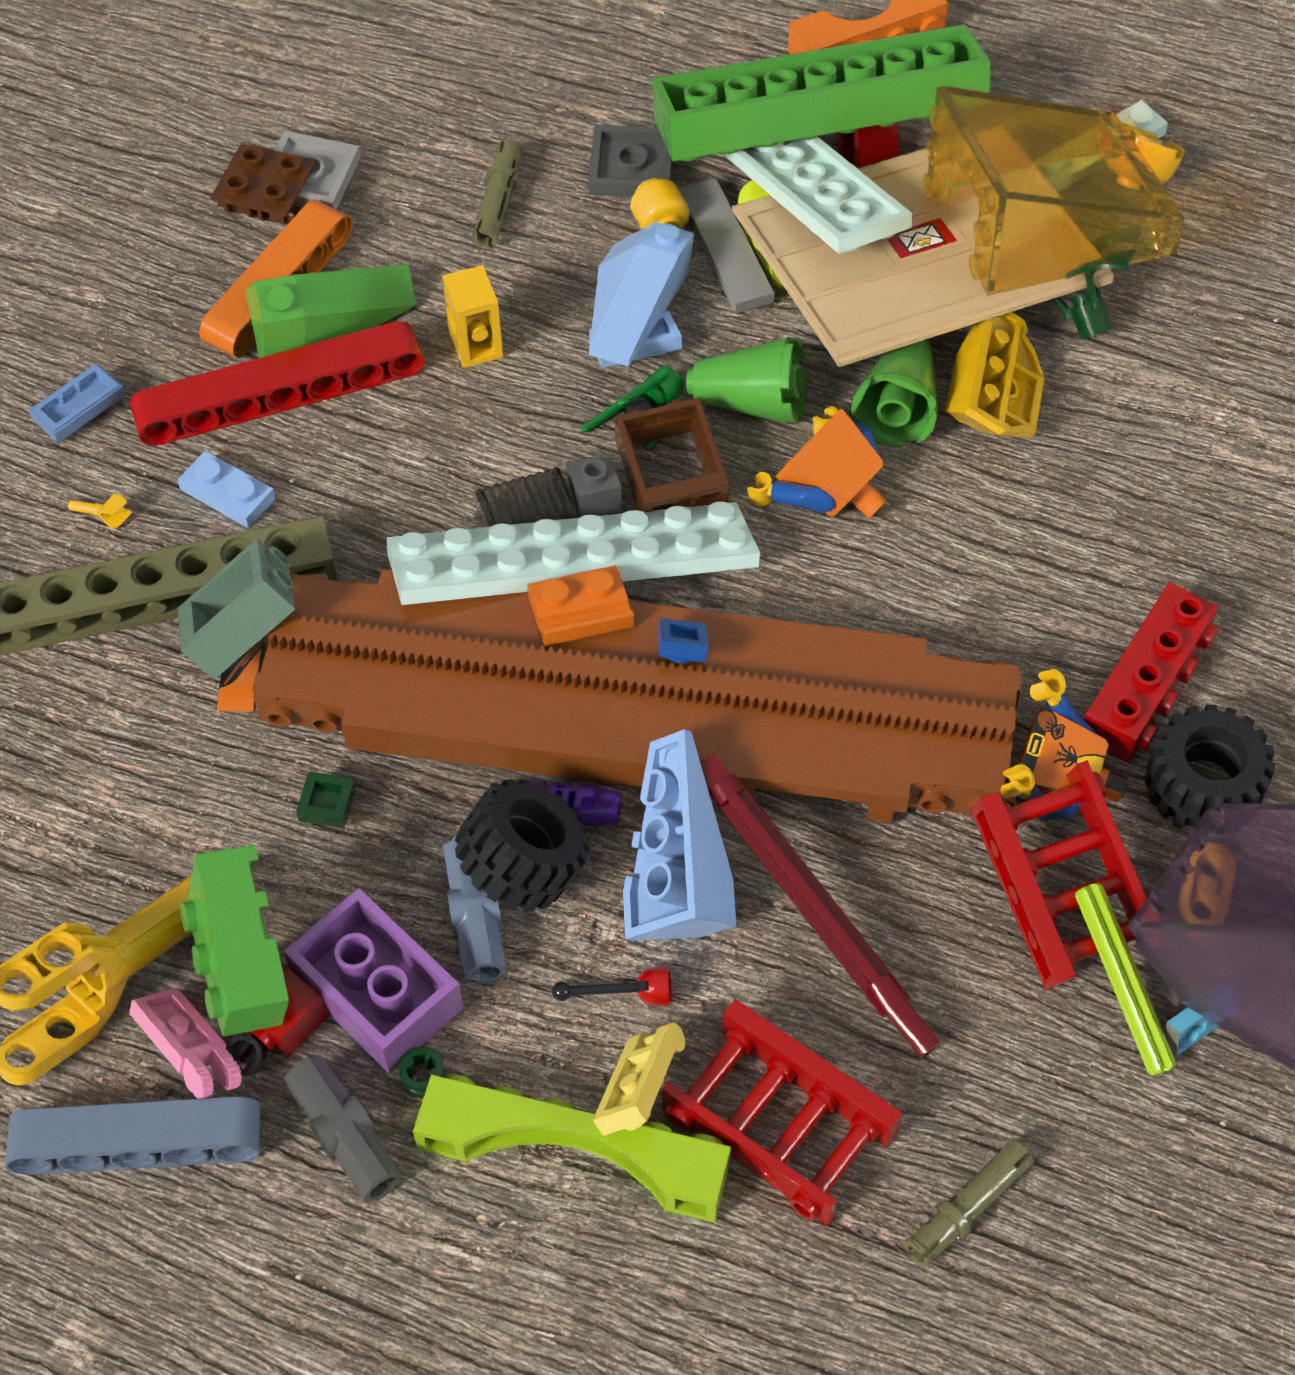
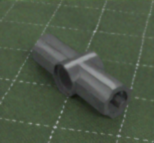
[284,1054,403,1203]

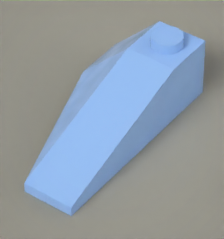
[589,222,694,367]
[623,729,736,941]

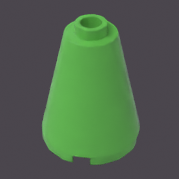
[686,337,807,424]
[851,339,938,447]

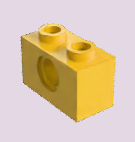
[442,265,503,368]

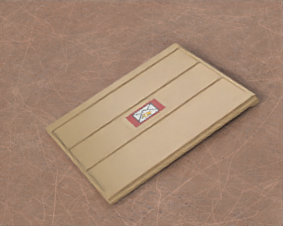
[732,127,1114,367]

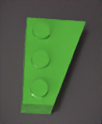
[180,844,289,1037]

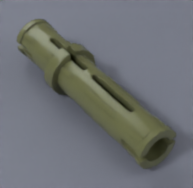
[472,138,523,248]
[903,1139,1034,1268]

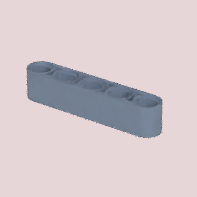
[5,1097,260,1175]

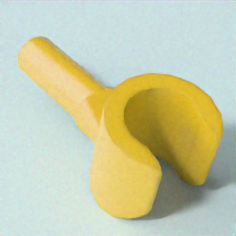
[68,493,132,528]

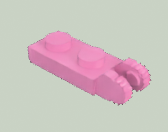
[130,988,242,1099]

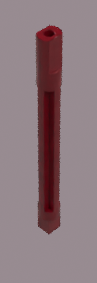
[700,753,941,1060]

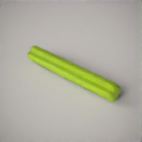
[1075,883,1176,1076]

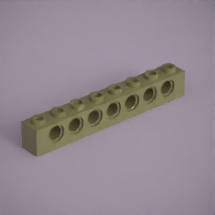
[0,516,337,656]

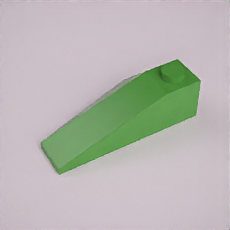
[245,264,417,358]

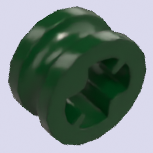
[399,1047,446,1099]

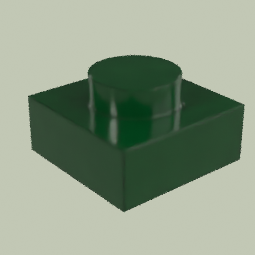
[296,771,356,829]

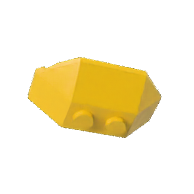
[944,312,1045,439]

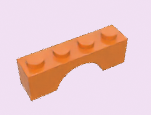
[788,0,948,54]

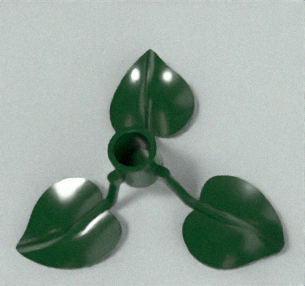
[1052,222,1140,340]

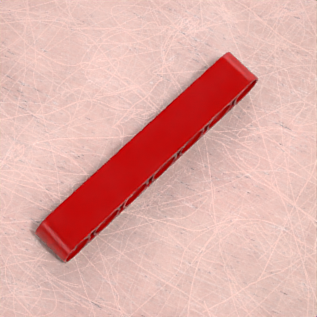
[130,321,425,446]

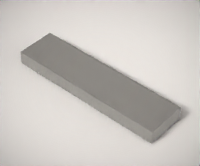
[679,178,774,314]

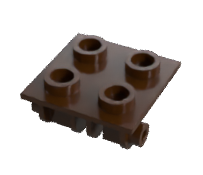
[210,143,316,225]

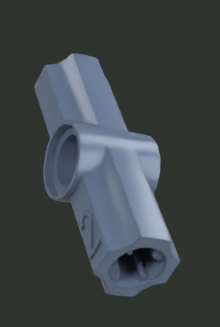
[443,836,507,984]

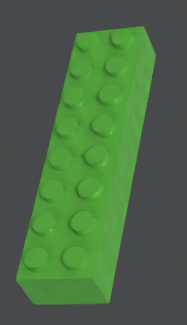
[651,24,990,161]

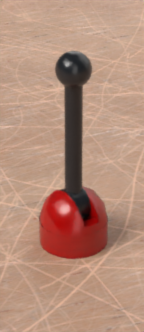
[552,966,672,1006]

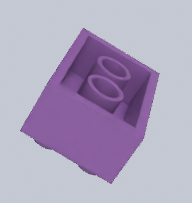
[283,888,464,1074]

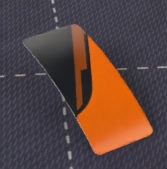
[217,639,263,712]

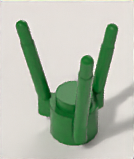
[581,365,684,451]

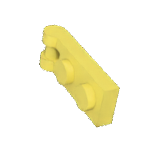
[593,1022,685,1136]

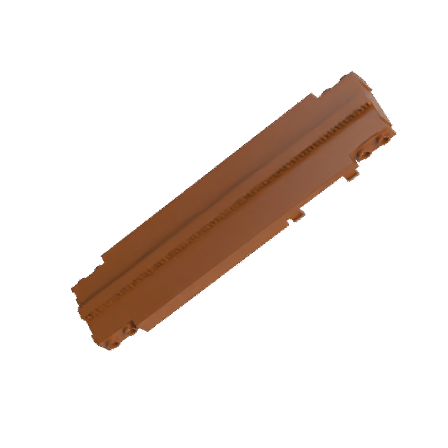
[252,570,1022,824]

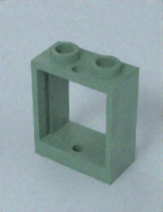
[178,538,296,680]

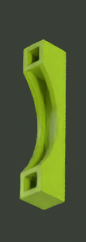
[413,1074,731,1223]

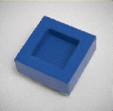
[657,618,709,663]

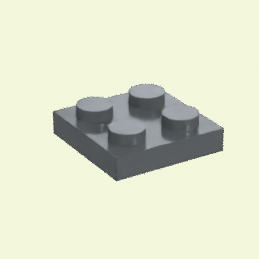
[589,125,672,197]

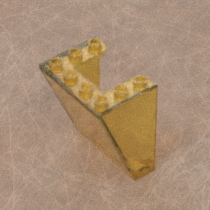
[923,86,1185,295]

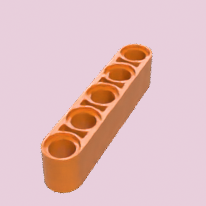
[199,199,352,358]

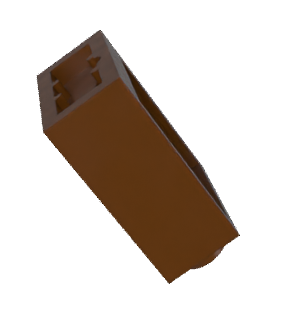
[615,398,730,512]

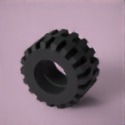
[1145,704,1276,836]
[455,779,590,911]

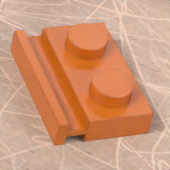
[527,565,634,646]

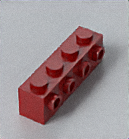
[1084,582,1219,764]

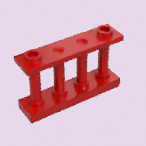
[970,760,1166,991]
[662,999,903,1226]

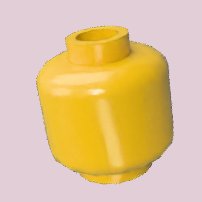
[630,178,690,229]

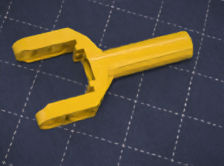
[0,875,192,1085]

